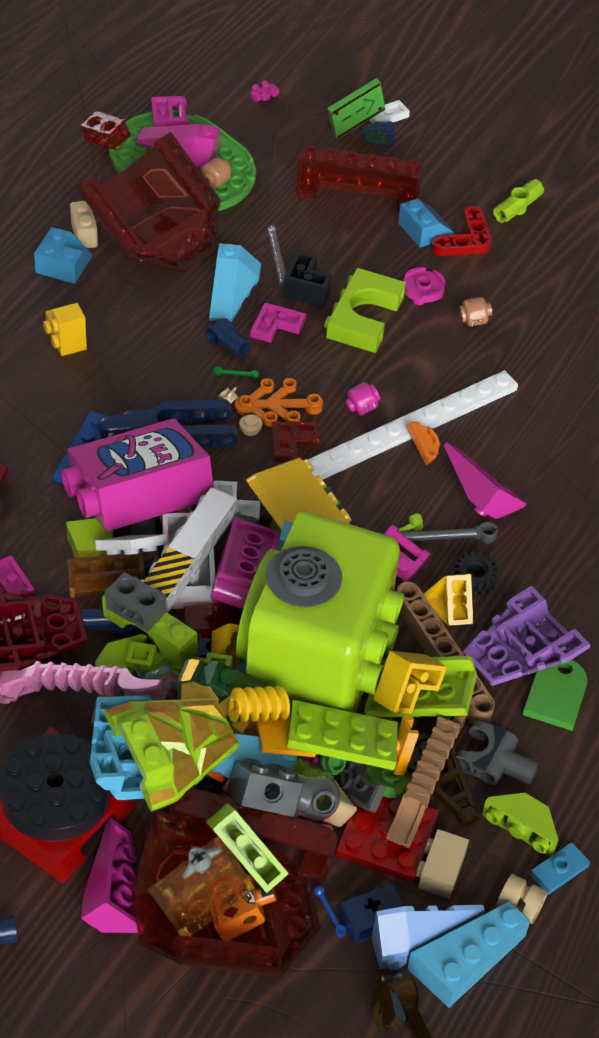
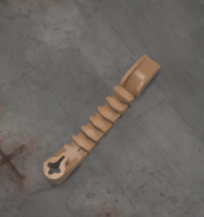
[386,716,467,848]

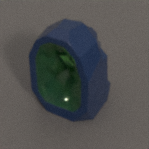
[363,121,395,147]

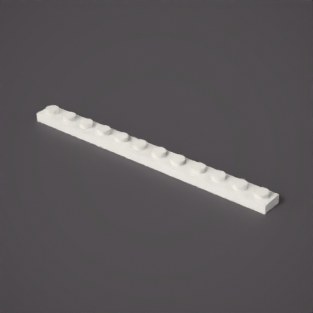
[308,370,518,480]

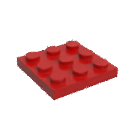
[336,796,439,883]

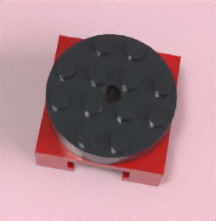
[0,727,135,884]

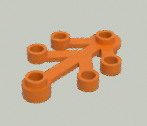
[235,378,323,427]

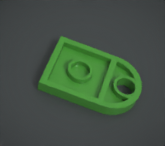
[523,660,587,731]

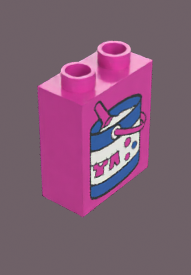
[61,418,214,532]

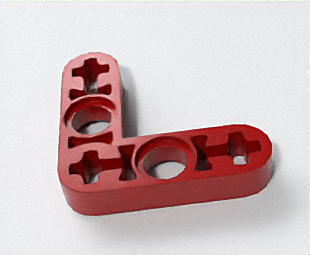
[431,206,492,256]

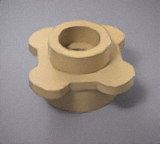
[218,387,238,403]

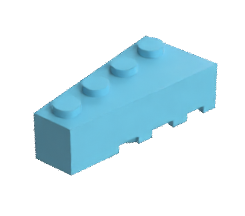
[407,902,530,1008]

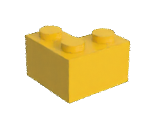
[43,303,87,356]
[373,651,447,714]

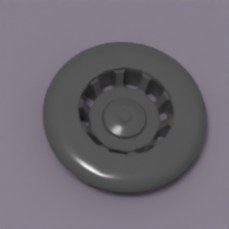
[266,546,342,607]

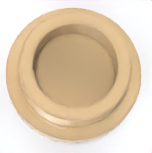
[239,414,262,436]

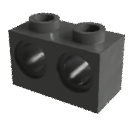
[105,572,167,632]

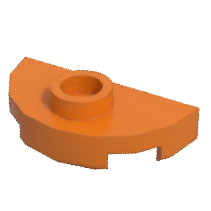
[406,422,440,465]

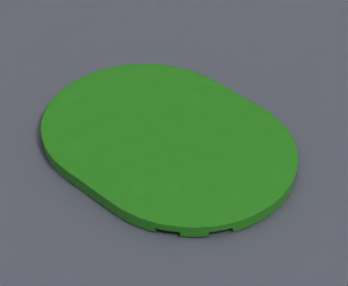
[109,110,256,214]

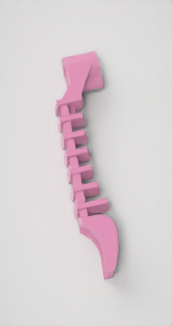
[0,661,167,704]

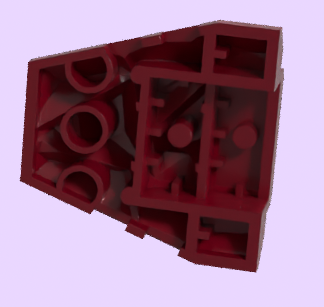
[0,587,87,672]

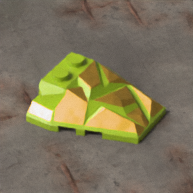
[104,698,240,812]

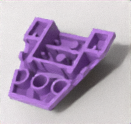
[463,586,590,686]

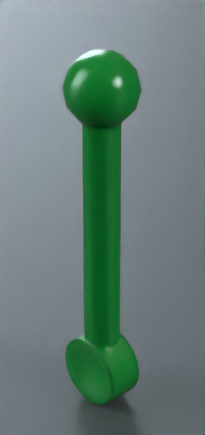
[213,367,260,379]

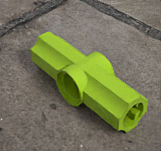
[493,179,544,223]

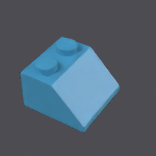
[398,198,455,248]

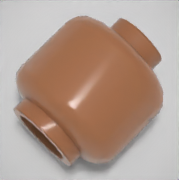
[201,158,231,188]
[459,297,492,327]

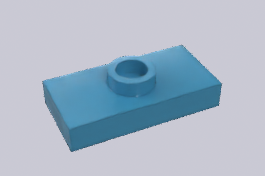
[530,843,590,895]

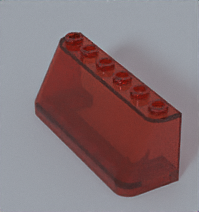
[296,146,423,211]
[168,785,338,881]

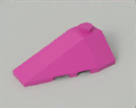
[137,124,220,170]
[444,442,526,519]
[81,818,148,933]

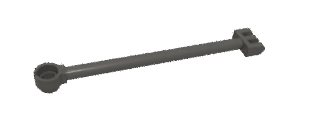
[381,522,498,544]

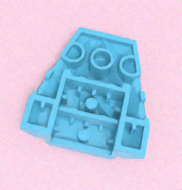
[90,695,153,800]

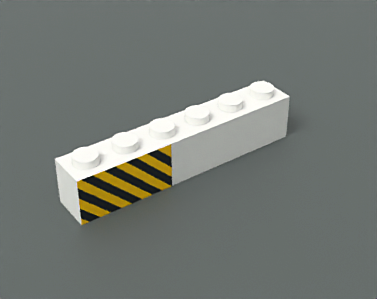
[141,487,237,613]

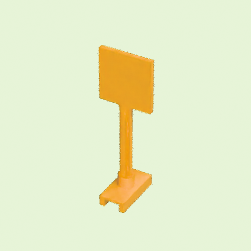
[255,716,419,776]

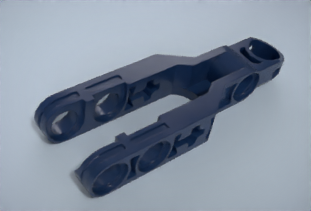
[98,399,238,448]

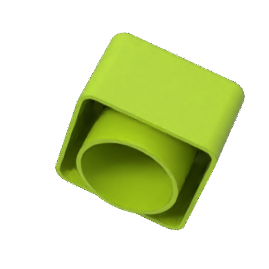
[236,510,404,713]

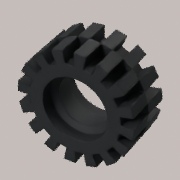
[452,551,498,597]

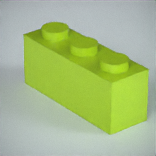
[206,803,289,893]

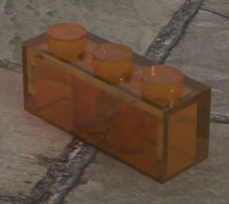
[67,552,145,597]

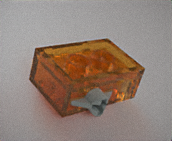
[148,836,255,942]

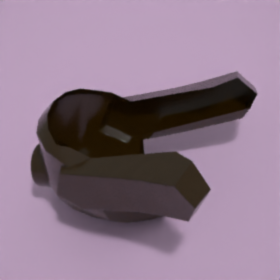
[372,973,433,1038]

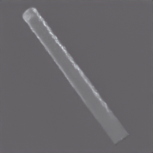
[268,225,286,288]

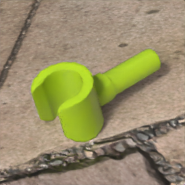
[399,514,423,532]

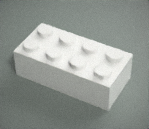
[163,513,215,609]

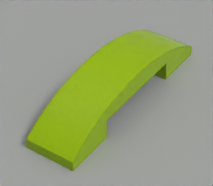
[125,642,233,678]

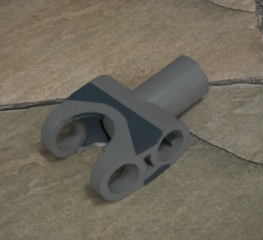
[455,721,539,785]

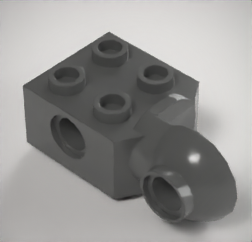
[226,758,340,821]

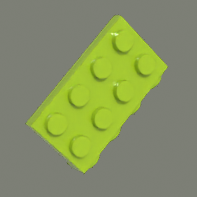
[364,656,477,717]
[287,700,398,770]

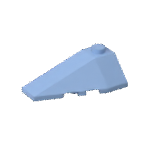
[371,905,485,970]

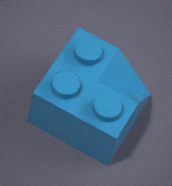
[34,227,92,284]

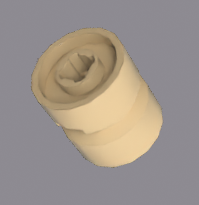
[496,873,548,924]

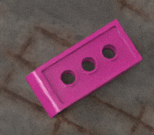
[210,516,281,609]

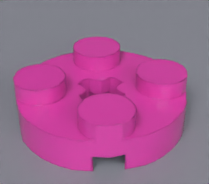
[403,267,445,305]

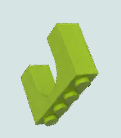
[324,268,406,353]

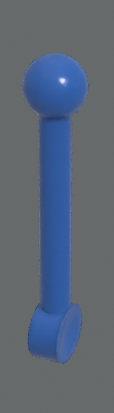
[314,885,347,937]

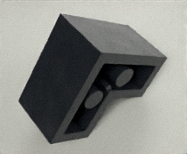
[283,251,332,308]

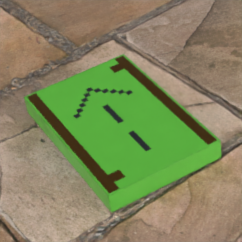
[327,78,386,140]

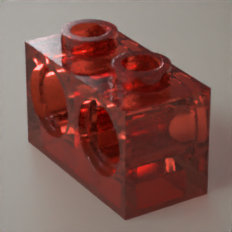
[81,111,131,150]

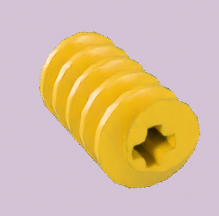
[228,686,290,723]

